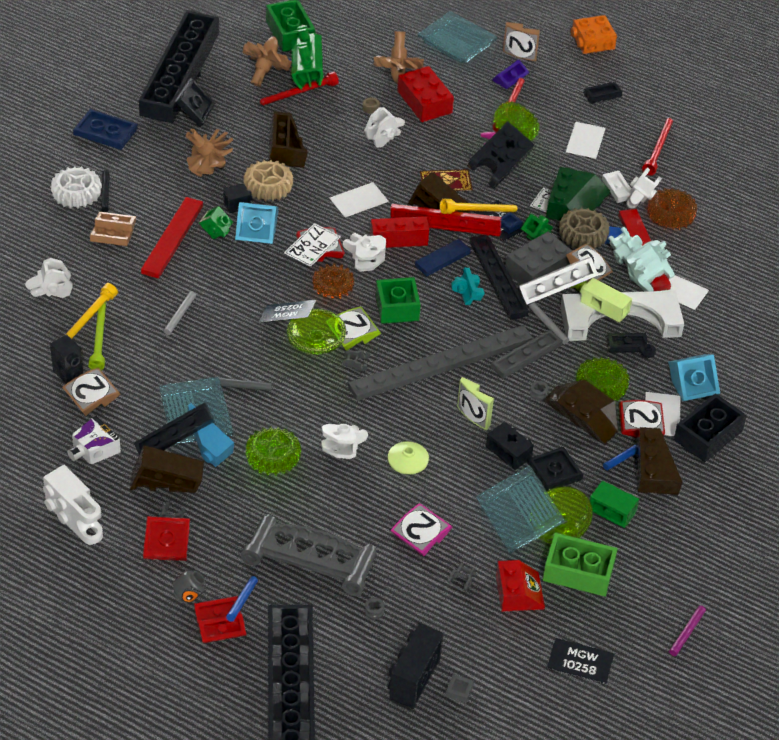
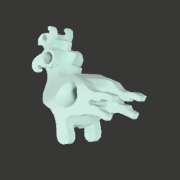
[608,227,675,292]

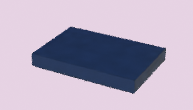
[73,109,138,150]

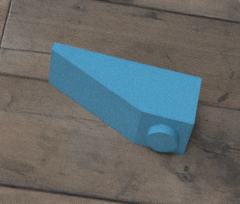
[188,403,234,467]

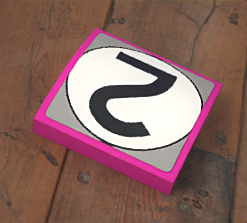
[391,503,452,556]

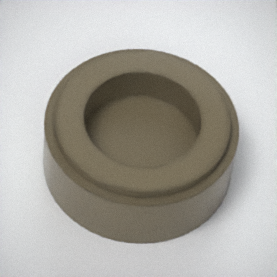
[362,98,380,114]

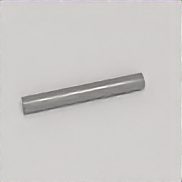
[164,291,196,335]
[529,302,569,345]

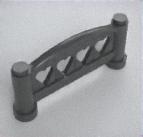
[240,514,377,596]

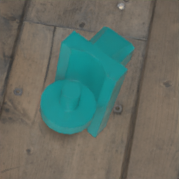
[451,267,484,305]

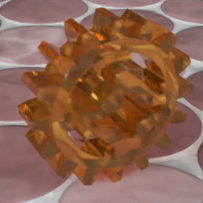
[313,263,354,299]

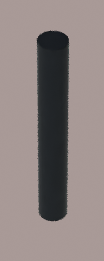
[101,170,109,212]

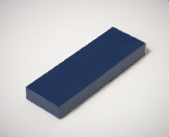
[415,239,471,277]

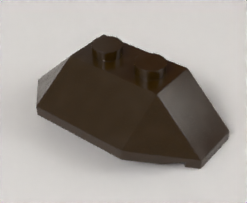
[544,379,618,446]

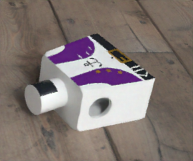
[68,416,121,464]

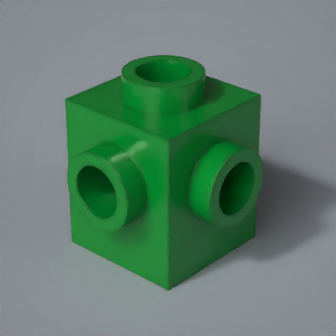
[199,206,233,239]
[521,213,553,240]

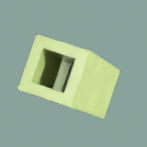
[580,278,632,323]

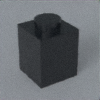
[223,183,253,214]

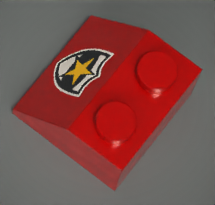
[496,560,545,612]

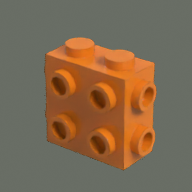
[571,15,617,54]

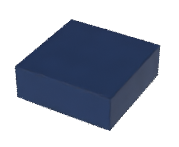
[501,212,523,234]

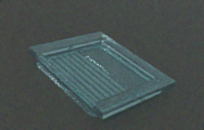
[418,11,497,63]
[159,377,233,444]
[476,465,565,554]

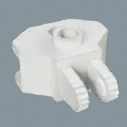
[364,107,405,148]
[626,168,662,209]
[343,233,386,272]
[25,258,73,298]
[321,424,368,459]

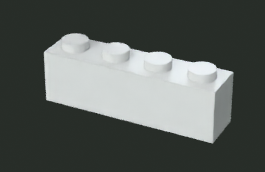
[519,257,598,304]

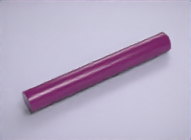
[669,605,706,656]

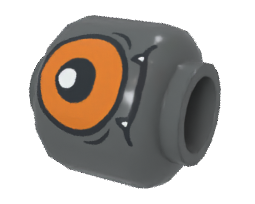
[173,570,205,603]

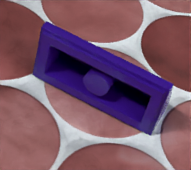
[492,59,530,89]

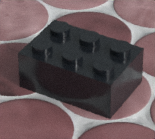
[673,393,747,462]
[387,623,444,709]

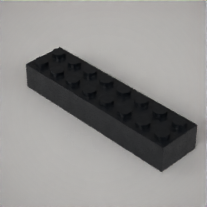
[138,10,219,123]
[268,605,315,740]

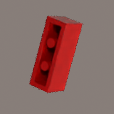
[370,217,429,248]

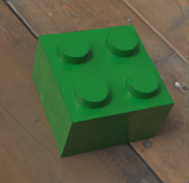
[375,277,421,324]

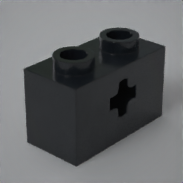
[50,334,83,384]
[486,421,534,470]

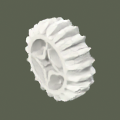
[51,166,102,209]

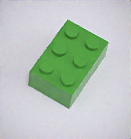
[543,533,618,597]

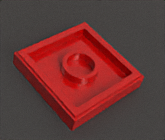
[143,516,190,561]

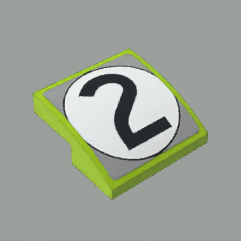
[326,307,381,350]

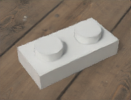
[602,171,632,203]

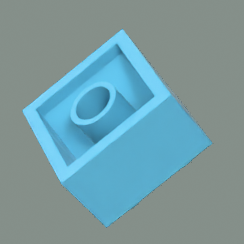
[235,202,278,244]
[669,354,720,401]

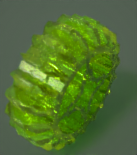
[493,101,540,141]
[575,356,629,401]
[245,425,301,476]

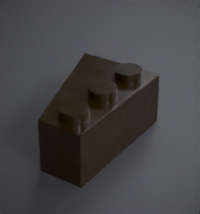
[636,427,683,495]

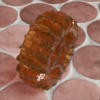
[647,187,697,230]

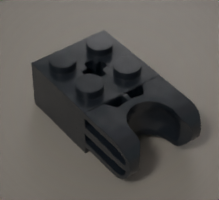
[467,121,535,189]

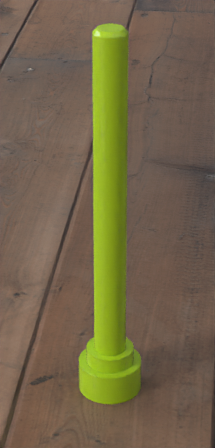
[88,302,106,370]

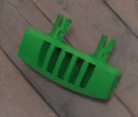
[291,25,323,90]

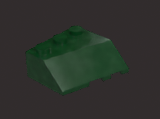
[546,166,611,221]

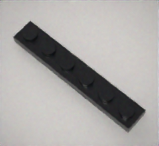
[470,235,529,320]

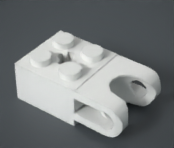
[43,465,103,545]

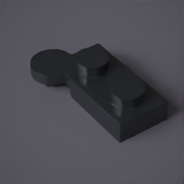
[607,333,656,358]

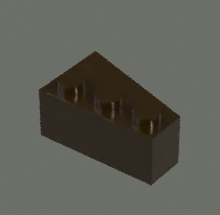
[268,111,308,168]
[408,172,471,213]
[130,446,204,493]

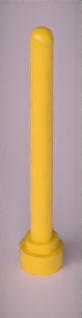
[440,199,518,214]
[65,283,118,339]

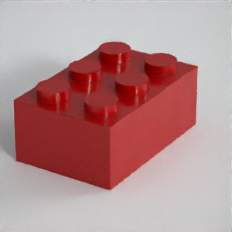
[397,66,454,122]

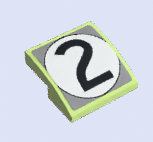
[457,377,494,430]

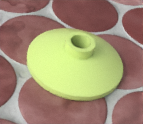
[388,442,429,474]

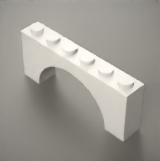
[560,291,684,341]

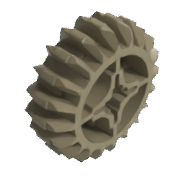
[559,207,609,249]

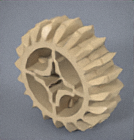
[244,160,293,202]

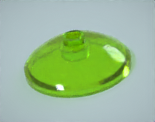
[287,309,346,354]
[530,487,593,544]

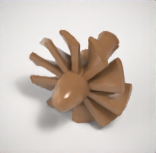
[373,31,424,84]
[243,37,292,87]
[186,129,233,177]

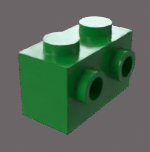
[588,481,639,528]

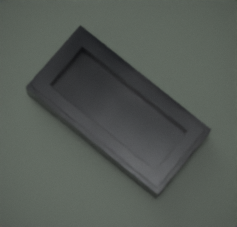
[583,82,622,104]

